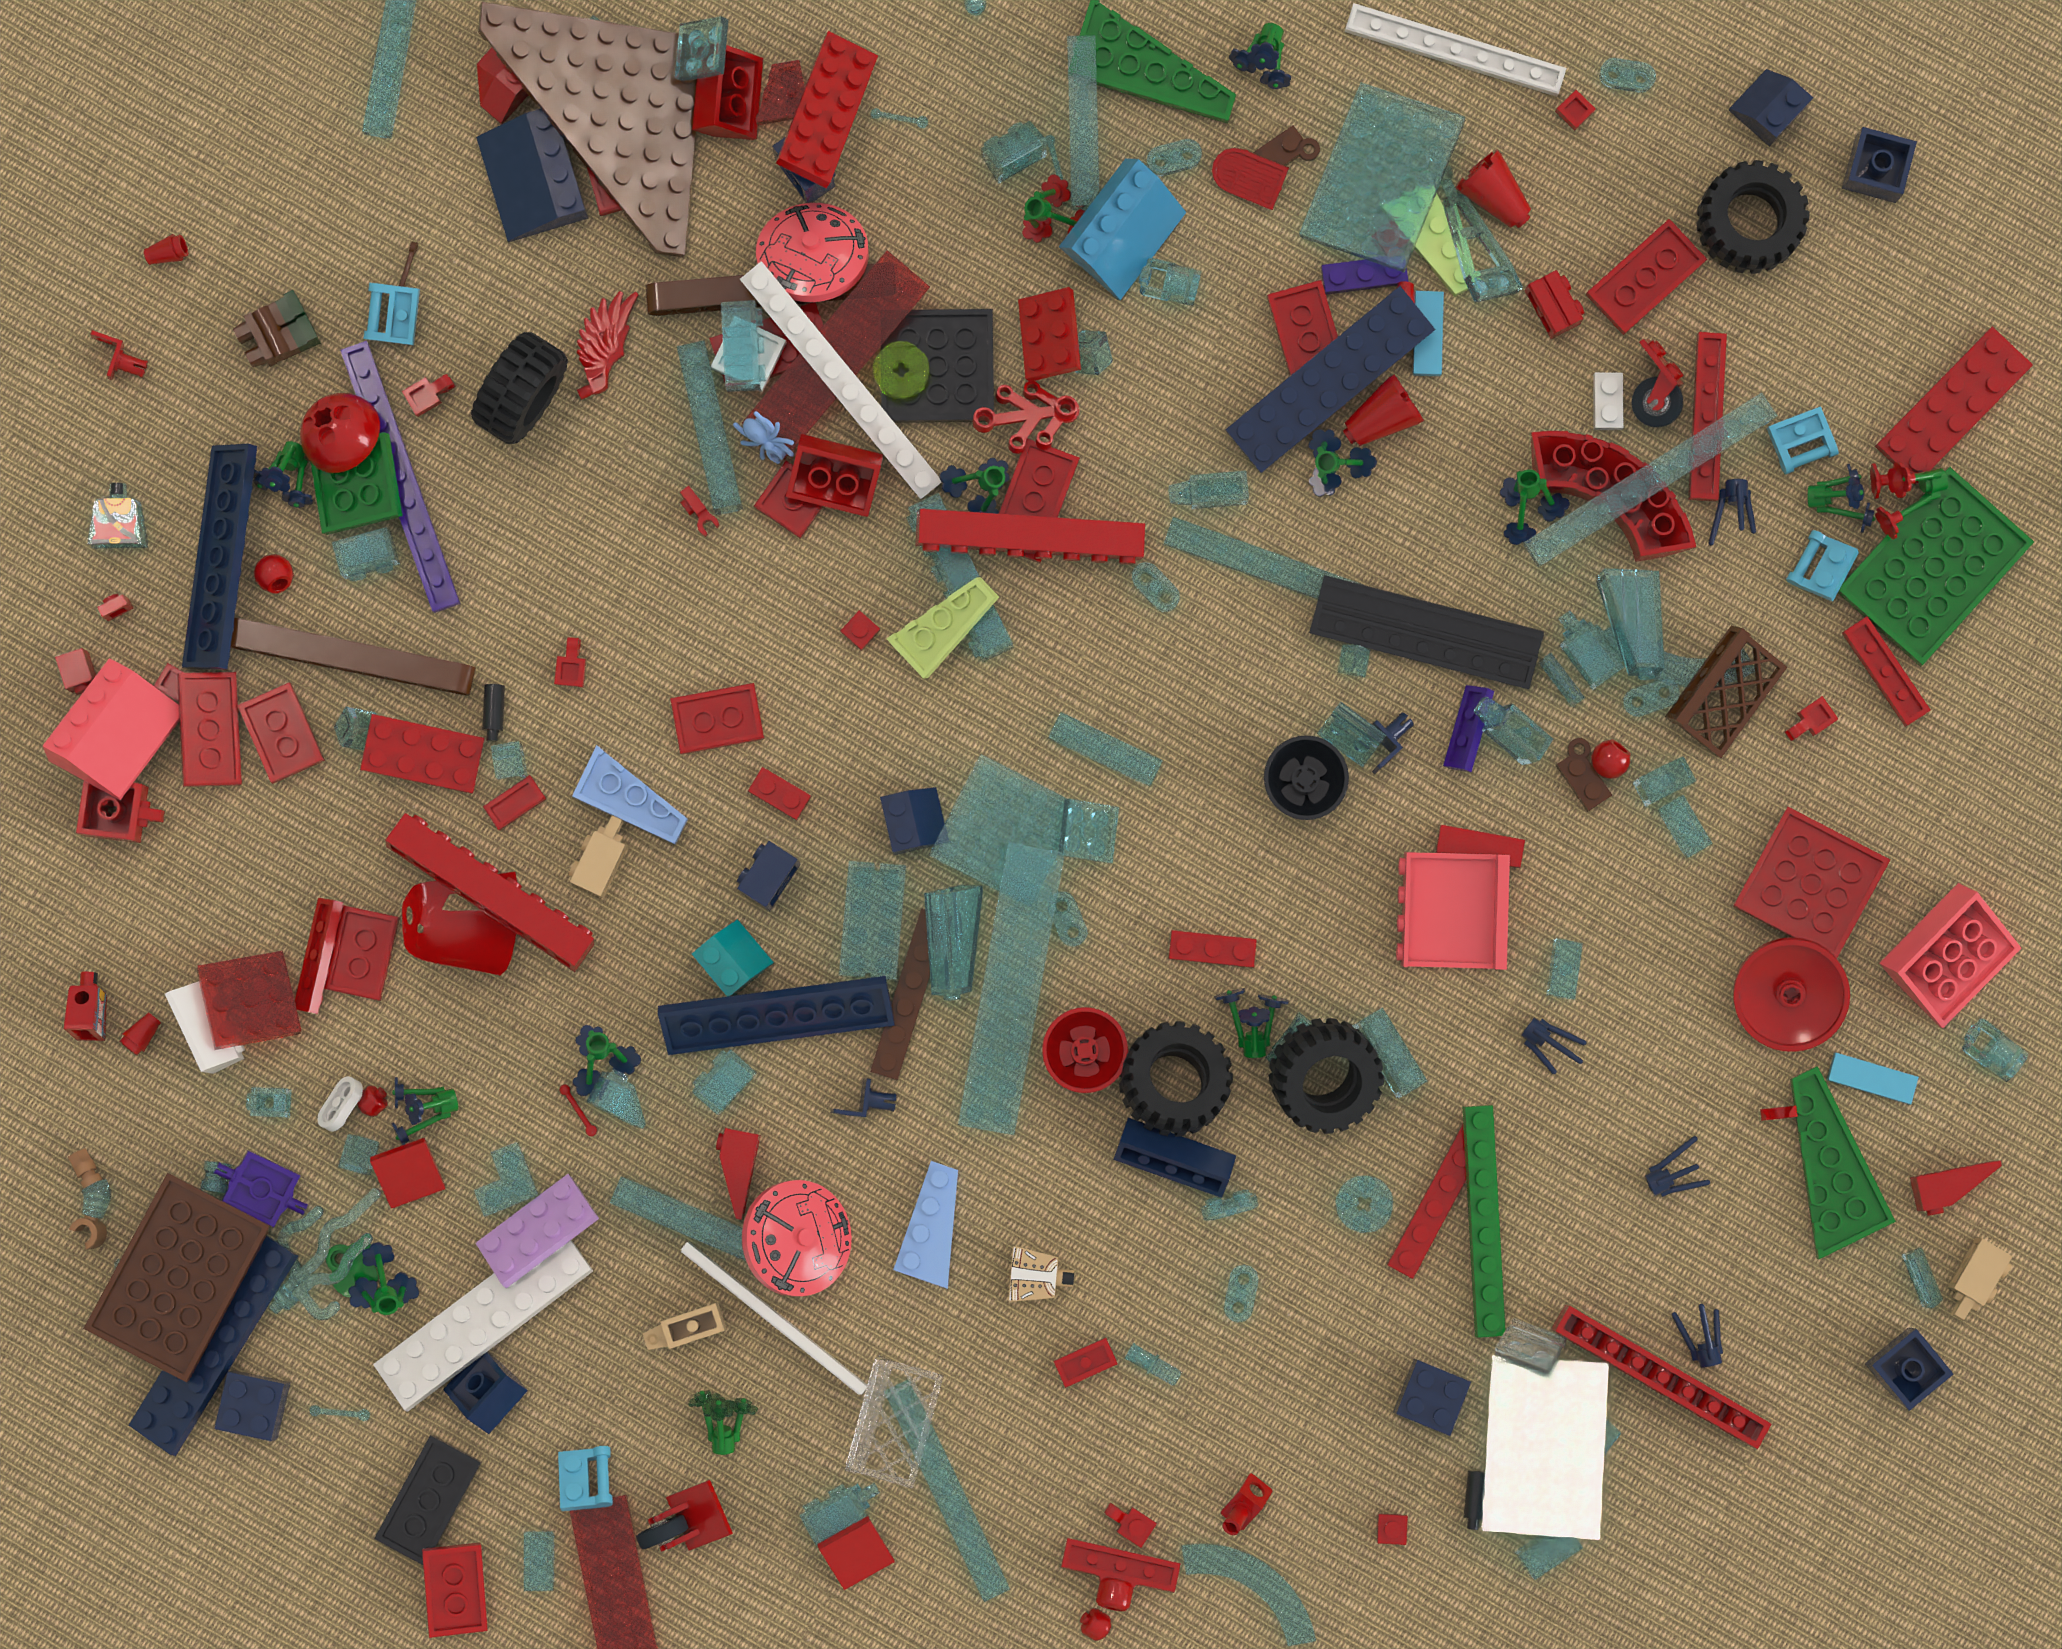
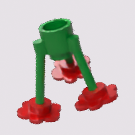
[1022,174,1085,243]

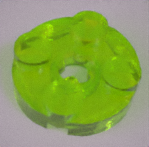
[873,341,930,399]

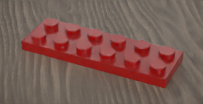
[775,31,878,189]
[1875,326,2033,485]

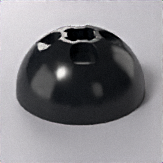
[1264,735,1349,820]

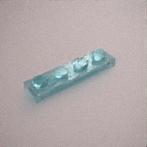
[1048,712,1163,787]

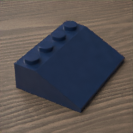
[476,108,589,243]

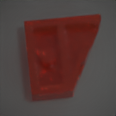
[756,60,805,126]

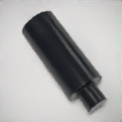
[482,684,505,742]
[1463,1470,1489,1530]

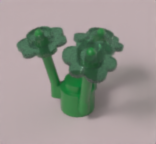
[688,1390,758,1455]

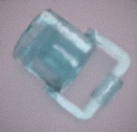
[1139,258,1202,306]
[1962,1019,2029,1082]

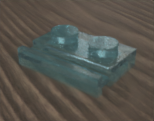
[1317,702,1386,767]

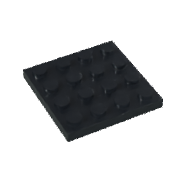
[880,309,994,423]

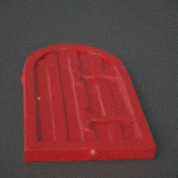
[1212,147,1289,210]

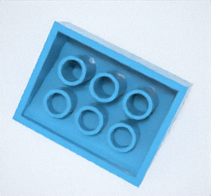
[1059,158,1186,300]

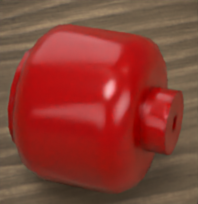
[357,1085,388,1117]
[1080,1608,1111,1641]

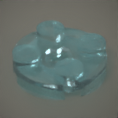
[1335,1176,1393,1233]

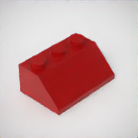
[692,43,764,140]
[786,434,883,517]

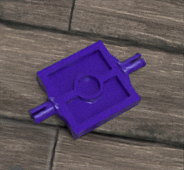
[213,1150,308,1227]

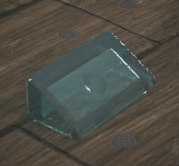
[1546,938,1583,1000]
[1902,1247,1943,1308]

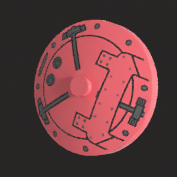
[756,203,869,302]
[742,1180,852,1297]

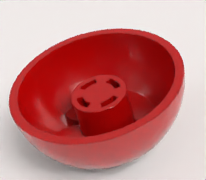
[300,393,380,473]
[1042,1007,1128,1093]

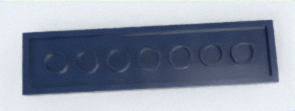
[1225,286,1436,473]
[182,443,257,669]
[658,976,895,1055]
[128,1235,298,1456]

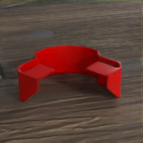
[1760,1106,1798,1121]

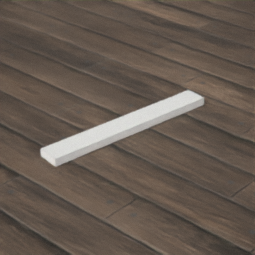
[1345,3,1566,97]
[681,1242,869,1395]

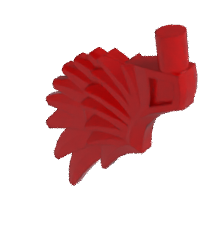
[577,291,639,400]

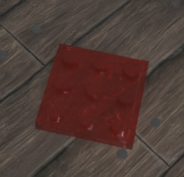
[196,951,302,1050]

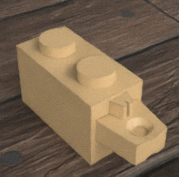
[569,815,628,899]
[1947,1238,2013,1320]
[643,1302,727,1350]

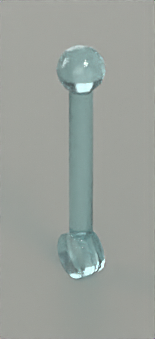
[870,108,928,128]
[1044,135,1063,180]
[309,1405,370,1421]

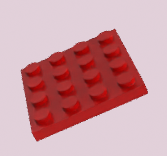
[1733,807,1890,958]

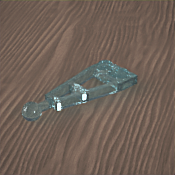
[1431,162,1523,303]

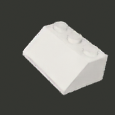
[165,980,245,1074]

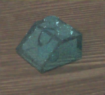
[981,121,1047,184]

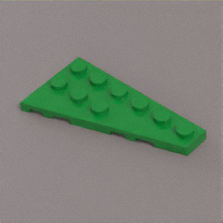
[1068,0,1236,124]
[1790,1066,1896,1259]

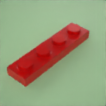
[1842,616,1931,727]
[293,898,343,1014]

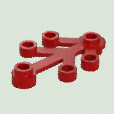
[972,381,1080,454]

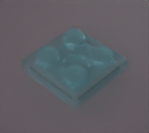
[675,16,729,81]
[1058,799,1119,863]

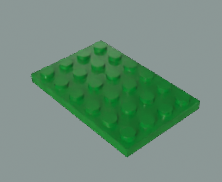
[1838,467,2034,667]

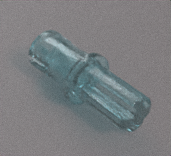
[1125,1343,1182,1386]

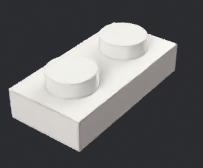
[1593,372,1623,430]

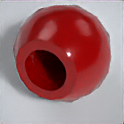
[254,554,294,594]
[1591,739,1631,779]

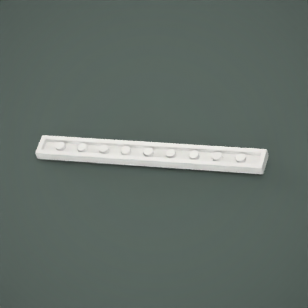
[740,261,941,499]

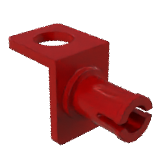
[90,330,148,380]
[1221,1473,1273,1535]

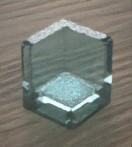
[1075,330,1113,375]
[334,707,377,750]
[491,741,527,780]
[338,1134,380,1175]

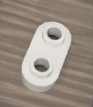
[318,1076,363,1132]

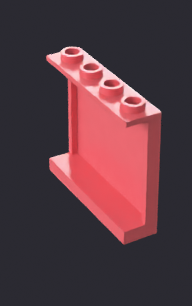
[1396,852,1510,970]

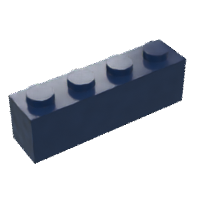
[1113,1117,1236,1198]

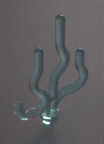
[269,1188,381,1321]

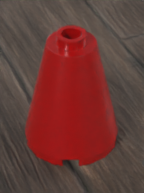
[1455,149,1531,228]
[1343,374,1424,446]

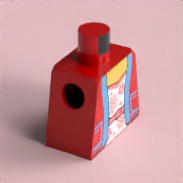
[64,971,107,1041]

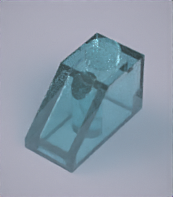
[1633,756,1696,807]
[586,1069,646,1129]

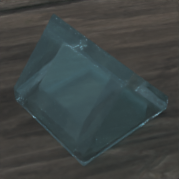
[1337,645,1370,678]

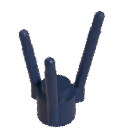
[1708,479,1756,546]
[1521,1017,1587,1074]
[1645,1136,1710,1197]
[1672,1303,1723,1368]

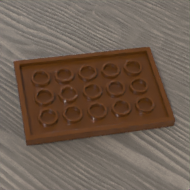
[83,1173,271,1382]

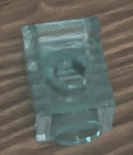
[246,1087,292,1118]

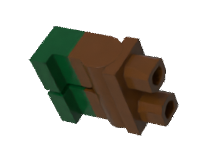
[233,290,321,367]

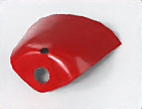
[402,871,517,976]

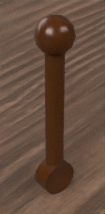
[399,241,418,287]

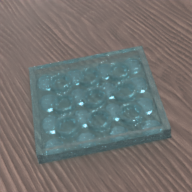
[929,754,1081,907]

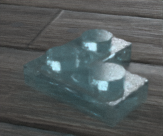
[474,1142,539,1217]

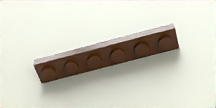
[870,908,949,1080]

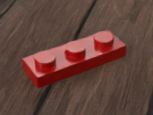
[1168,930,1257,968]

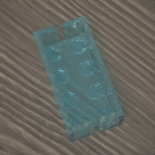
[839,861,907,982]

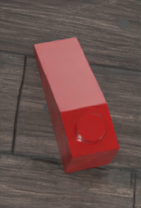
[716,1128,761,1220]
[1910,1160,2002,1216]

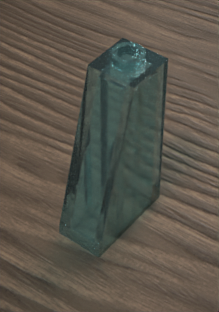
[1596,568,1664,680]
[924,884,983,1000]

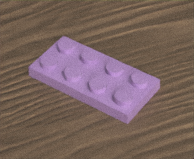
[476,1174,599,1288]

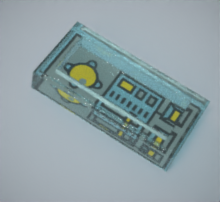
[1539,653,1585,707]

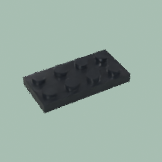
[374,1435,482,1565]

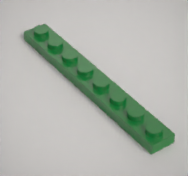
[1462,1105,1506,1338]

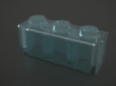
[721,300,766,392]
[1352,1007,1428,1099]

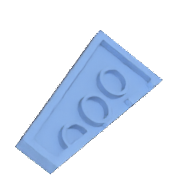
[572,745,688,845]
[893,1161,958,1289]

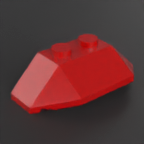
[477,47,529,125]

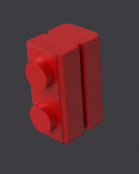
[1524,270,1585,339]

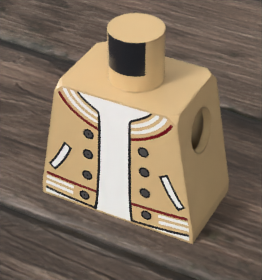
[1008,1246,1075,1302]

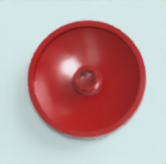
[1733,937,1850,1052]

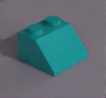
[692,919,774,997]

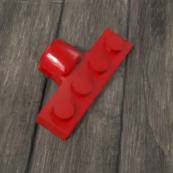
[1061,1538,1181,1611]

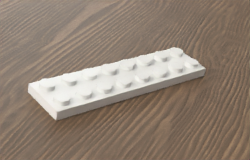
[373,1240,593,1412]

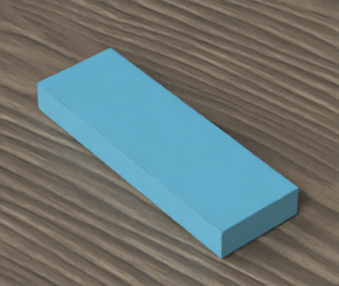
[1413,291,1444,376]
[1827,1053,1919,1105]

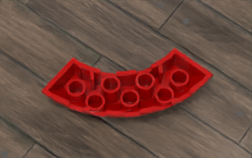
[1531,431,1696,562]

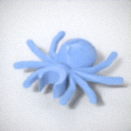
[733,411,794,464]

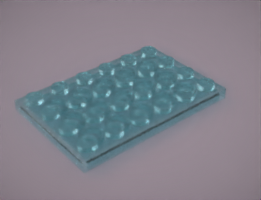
[1299,82,1466,273]
[1482,1355,1609,1540]

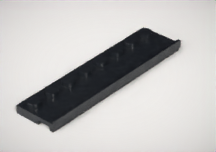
[1309,575,1544,689]

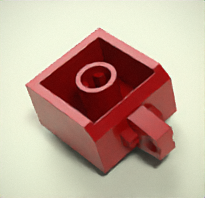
[76,781,165,843]

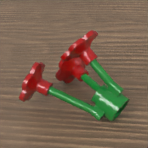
[1870,462,1948,540]

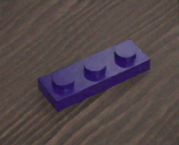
[1321,255,1409,295]
[1443,685,1494,772]

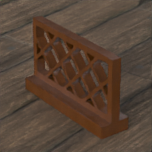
[1665,626,1787,758]

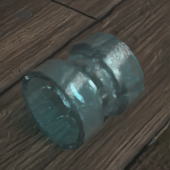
[200,1160,233,1193]

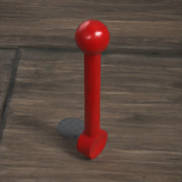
[559,1084,597,1136]

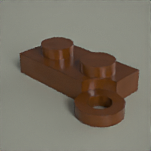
[1253,125,1320,166]
[1555,738,1612,812]

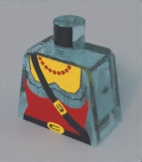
[88,483,148,549]

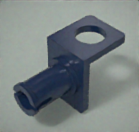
[1368,712,1414,774]
[830,1078,896,1117]

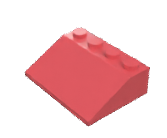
[43,658,180,800]
[1879,883,2021,1028]

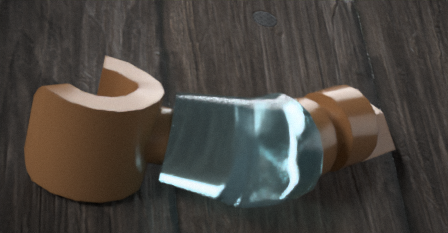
[68,1148,112,1250]

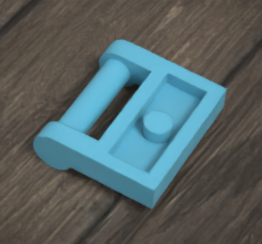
[363,283,420,345]
[1766,406,1839,475]
[1786,530,1859,602]
[558,1446,613,1511]

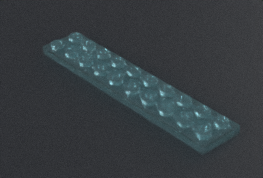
[958,843,1065,1135]

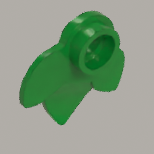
[326,1241,379,1298]

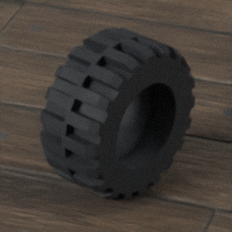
[1696,160,1810,274]
[471,332,568,444]
[1268,1018,1384,1134]
[1119,1021,1233,1137]

